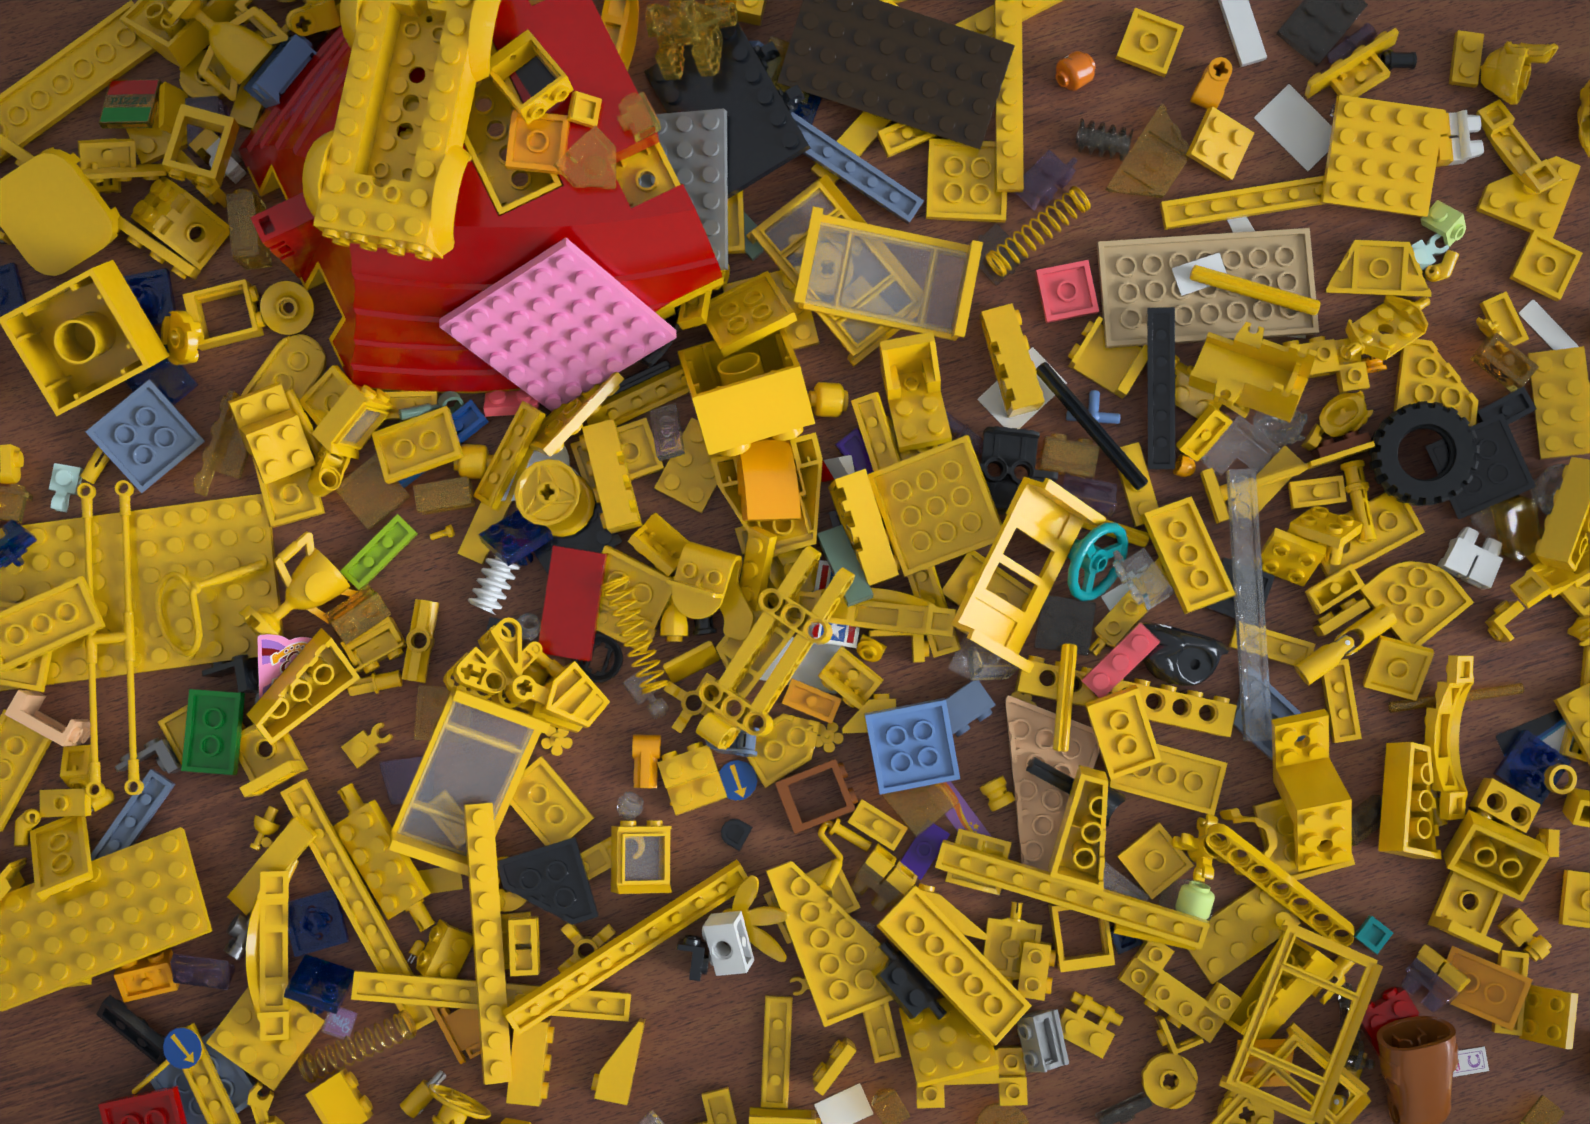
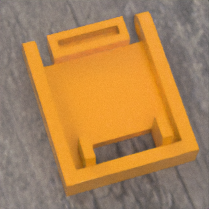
[430,1006,510,1064]

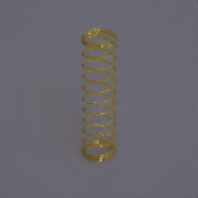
[298,1010,417,1084]

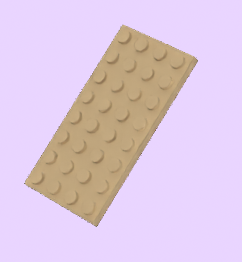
[1096,228,1319,348]

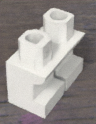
[1437,527,1503,590]

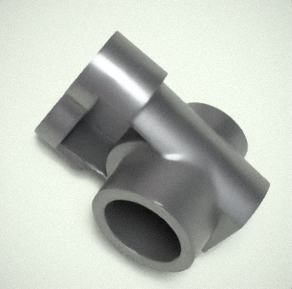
[223,914,250,960]

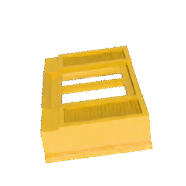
[951,477,1106,674]

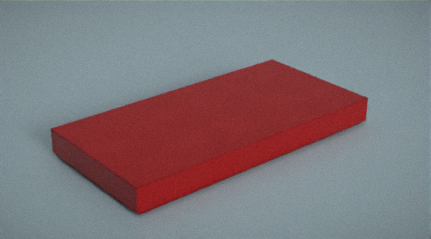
[538,545,607,661]

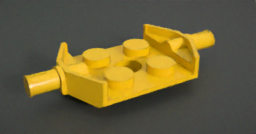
[1342,295,1430,360]

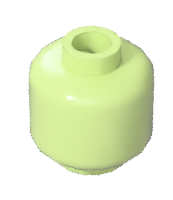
[1175,881,1215,920]

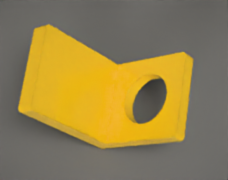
[1155,1015,1204,1055]

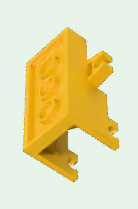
[1188,322,1317,423]

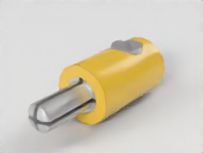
[400,1070,446,1119]

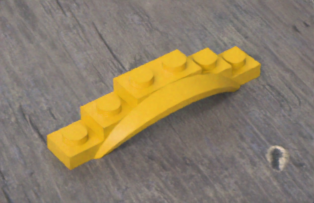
[601,0,639,71]
[1510,532,1590,609]
[791,588,957,638]
[1423,655,1474,820]
[246,871,289,1041]

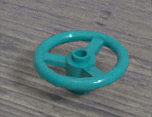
[1067,522,1129,601]

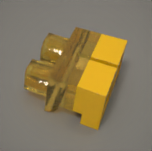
[851,843,918,912]

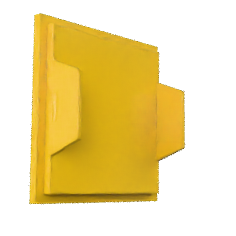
[0,858,27,901]

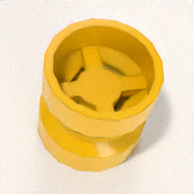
[979,775,1016,812]

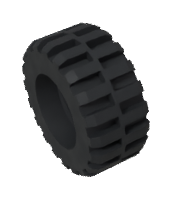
[1368,401,1480,506]

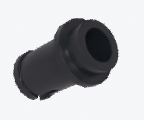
[1380,49,1417,71]

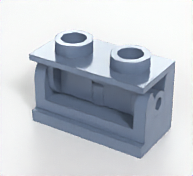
[946,678,995,737]

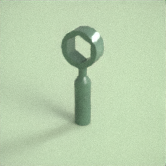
[399,391,464,420]

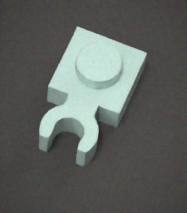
[1412,234,1449,270]

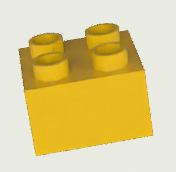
[0,260,170,416]
[677,328,815,457]

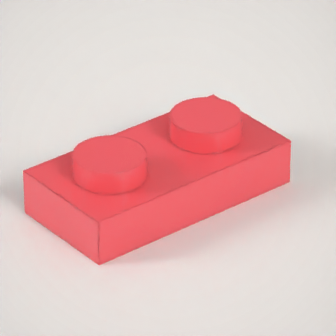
[484,389,540,417]

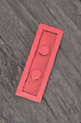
[1082,622,1160,698]

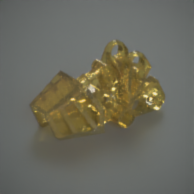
[646,0,738,80]

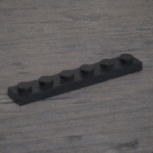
[1147,307,1175,469]

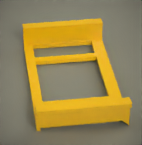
[1219,920,1383,1124]
[1210,1022,1371,1124]

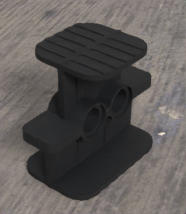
[979,426,1058,515]

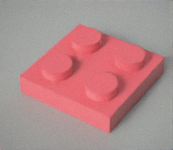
[1035,260,1099,323]

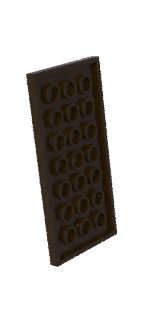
[777,0,1015,150]

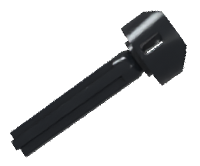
[1026,757,1126,827]

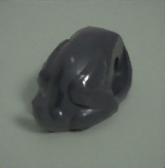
[1127,622,1229,686]

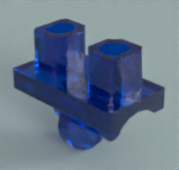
[0,520,37,568]

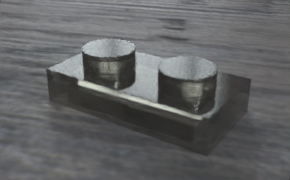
[1352,795,1382,846]

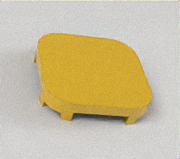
[0,147,120,276]

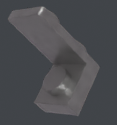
[115,738,182,774]

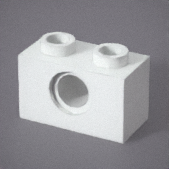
[702,911,754,976]

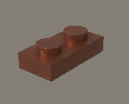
[1311,430,1372,460]

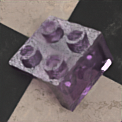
[1015,150,1078,211]

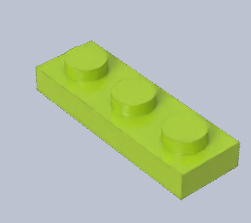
[340,514,418,591]

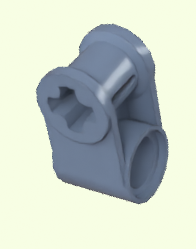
[705,727,760,757]

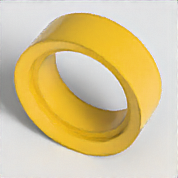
[1544,763,1577,794]

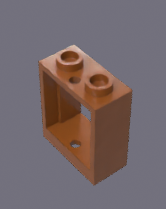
[775,759,858,834]

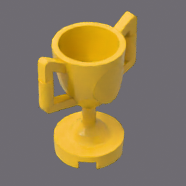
[161,0,289,101]
[238,531,364,636]

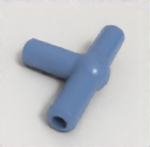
[1066,390,1120,424]

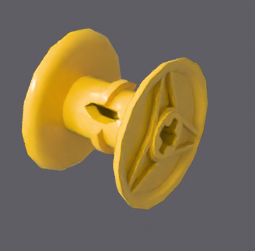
[514,459,595,537]
[428,1084,491,1124]

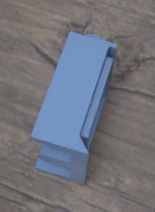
[243,34,317,108]

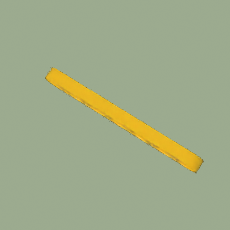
[1206,823,1354,947]

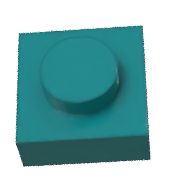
[1354,915,1393,954]

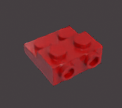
[1360,986,1419,1058]

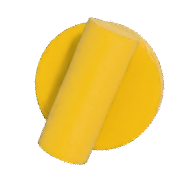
[856,634,887,662]

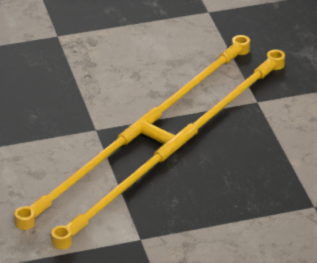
[77,480,144,798]

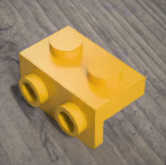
[628,513,689,577]
[818,646,884,710]
[416,919,473,979]
[1018,941,1056,1001]

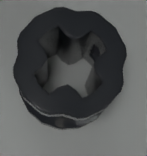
[693,615,717,636]

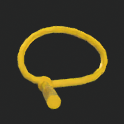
[155,560,266,657]

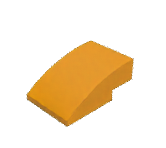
[736,440,801,522]

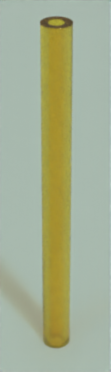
[1388,683,1524,713]

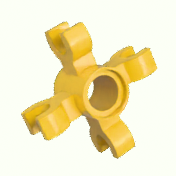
[664,673,716,733]
[1173,814,1238,883]
[557,923,616,973]

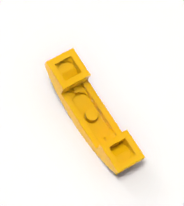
[1476,99,1562,194]

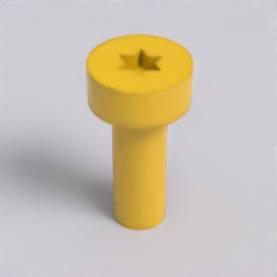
[430,525,455,540]

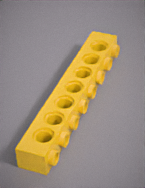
[1015,655,1237,737]

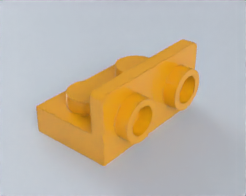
[114,948,179,1003]

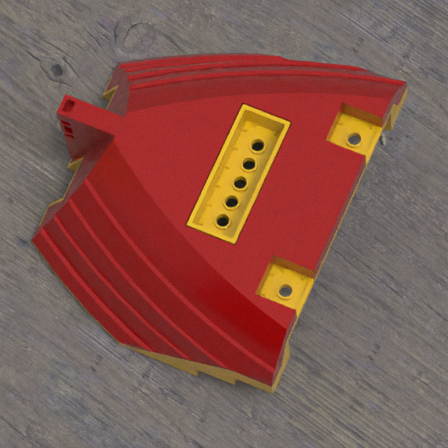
[238,0,723,393]

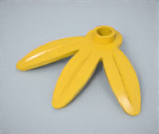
[722,875,789,962]

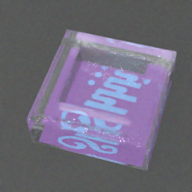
[321,1005,358,1041]

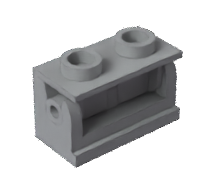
[1017,1009,1069,1072]

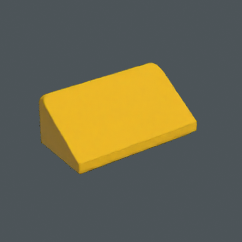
[1305,563,1365,615]
[663,641,720,683]

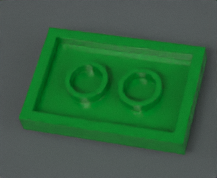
[181,689,245,775]

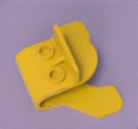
[662,541,755,640]

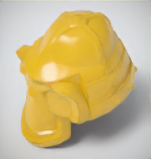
[1480,41,1558,105]

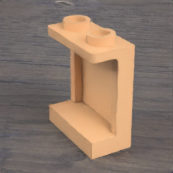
[5,690,90,746]

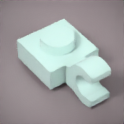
[49,463,84,513]

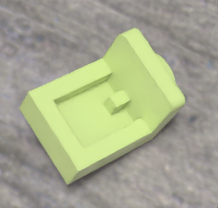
[1420,200,1466,247]

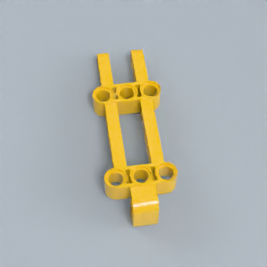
[696,545,855,750]

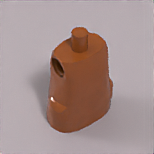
[1377,1016,1459,1124]

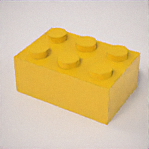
[1443,810,1550,902]

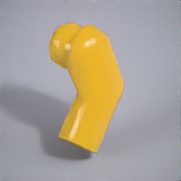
[1425,250,1459,282]
[14,809,41,847]

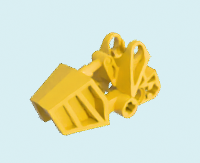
[443,617,610,733]

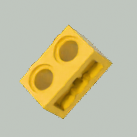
[1469,778,1541,833]
[508,916,541,976]

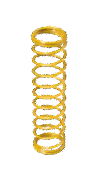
[985,186,1091,277]
[600,575,669,694]

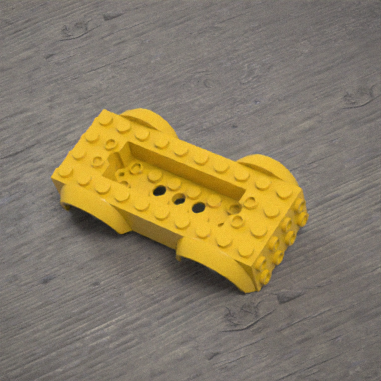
[302,0,501,261]

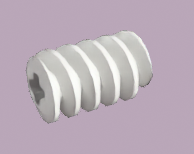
[468,555,520,615]

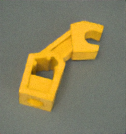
[247,1081,285,1124]

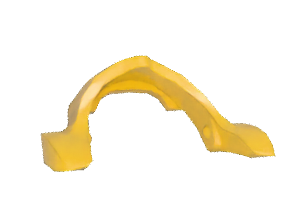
[1220,808,1278,875]

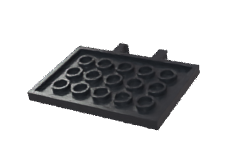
[644,15,811,199]

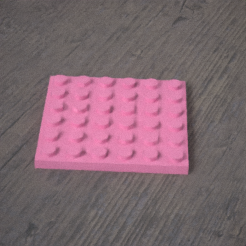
[439,238,677,412]

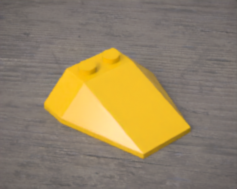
[711,432,823,555]

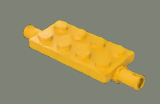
[333,783,436,932]

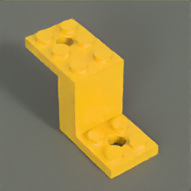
[1271,709,1352,871]

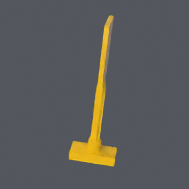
[1199,441,1375,524]

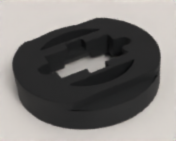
[574,634,623,683]

